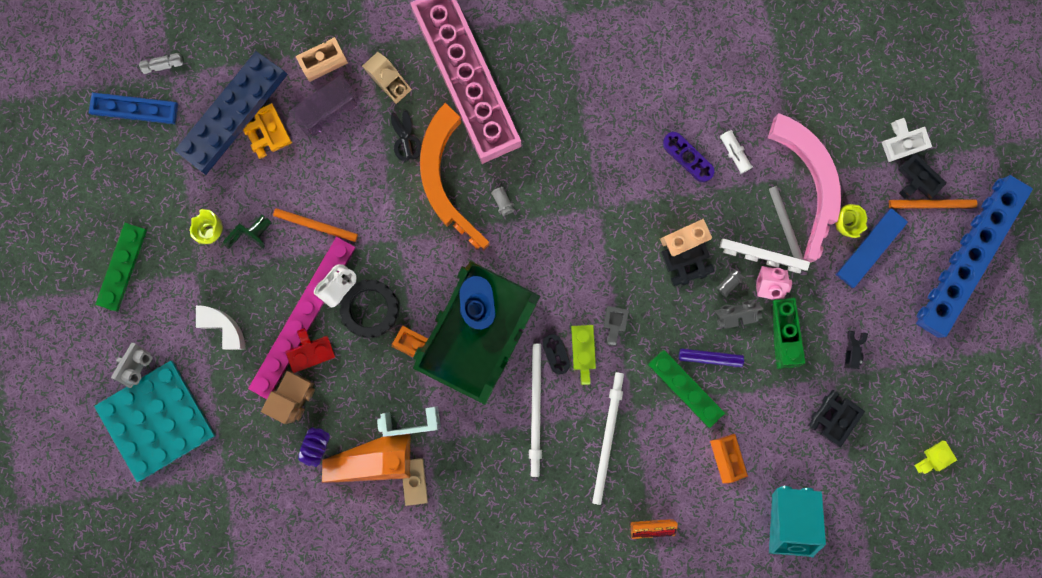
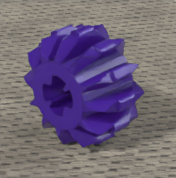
[298,427,330,467]

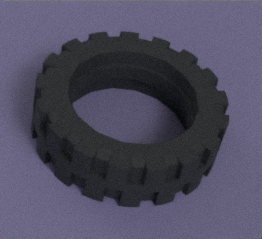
[339,279,399,338]

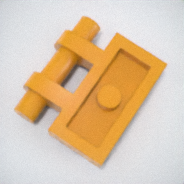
[243,103,292,159]

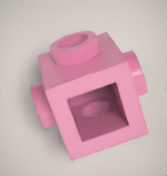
[756,266,792,300]

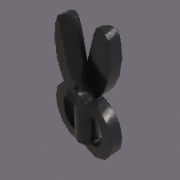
[391,111,422,162]

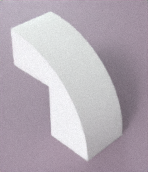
[196,306,245,350]

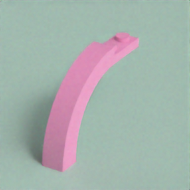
[768,113,841,262]

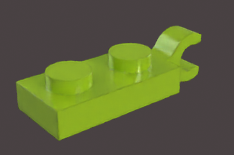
[571,325,596,385]

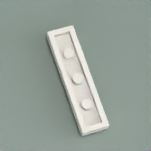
[719,239,810,274]

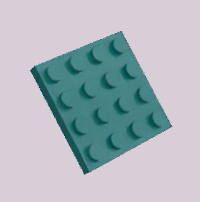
[94,360,216,482]

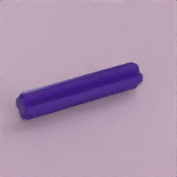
[679,349,744,367]

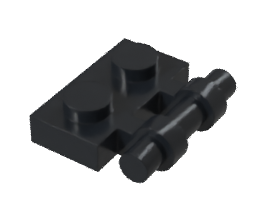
[661,242,715,286]
[808,389,865,448]

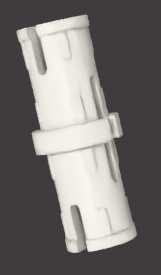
[720,130,753,174]

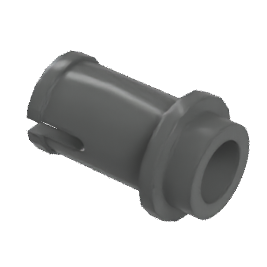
[716,269,744,297]

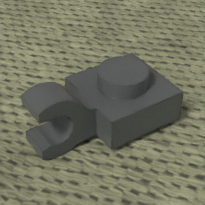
[603,306,629,346]

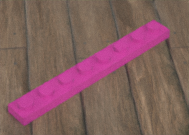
[248,237,356,399]

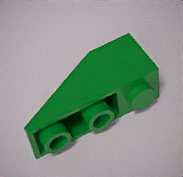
[773,298,805,369]

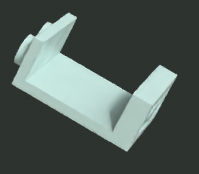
[377,406,441,437]

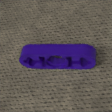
[663,132,714,183]

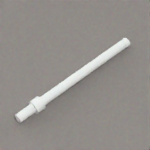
[529,344,542,477]
[592,372,624,505]

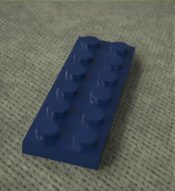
[175,51,288,175]

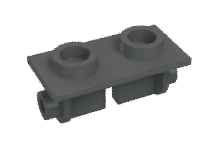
[714,300,763,329]

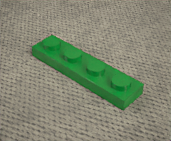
[95,222,147,312]
[647,349,725,428]

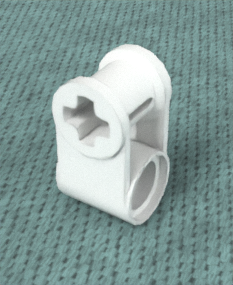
[314,264,356,308]

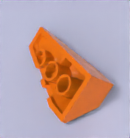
[322,434,410,483]

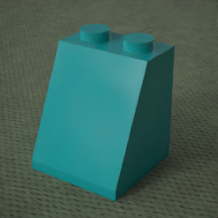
[769,486,826,557]

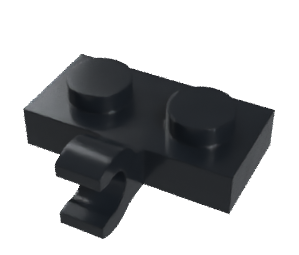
[898,153,947,200]

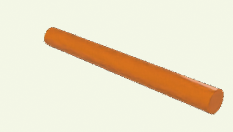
[889,199,977,208]
[273,208,358,242]

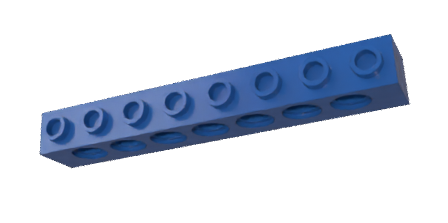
[916,175,1033,338]

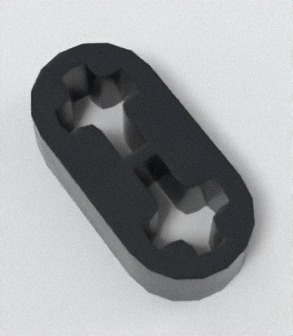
[543,334,570,375]

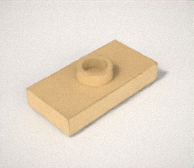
[403,458,428,506]

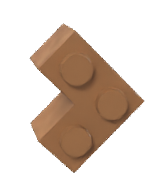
[261,371,315,424]

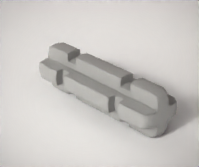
[139,53,183,74]

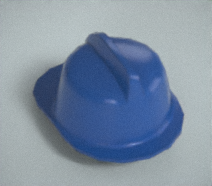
[460,276,495,329]

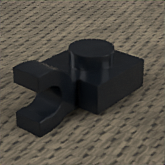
[844,331,868,369]

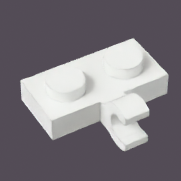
[882,118,932,162]

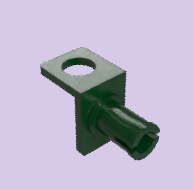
[223,214,272,249]

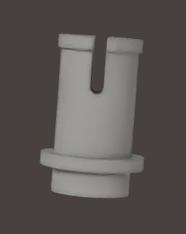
[491,187,514,216]

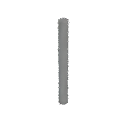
[769,186,804,260]

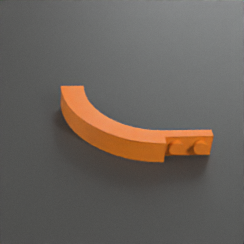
[420,103,490,251]

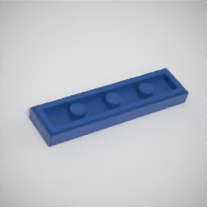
[89,92,178,124]
[835,208,908,288]

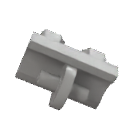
[111,342,153,388]

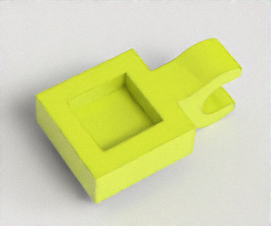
[914,441,957,474]

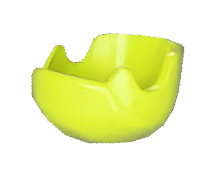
[835,204,867,238]
[190,209,223,244]

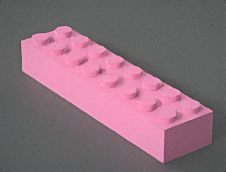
[410,0,521,164]

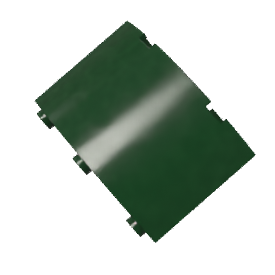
[413,261,541,405]

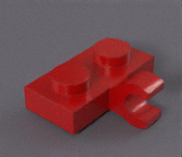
[285,328,335,373]

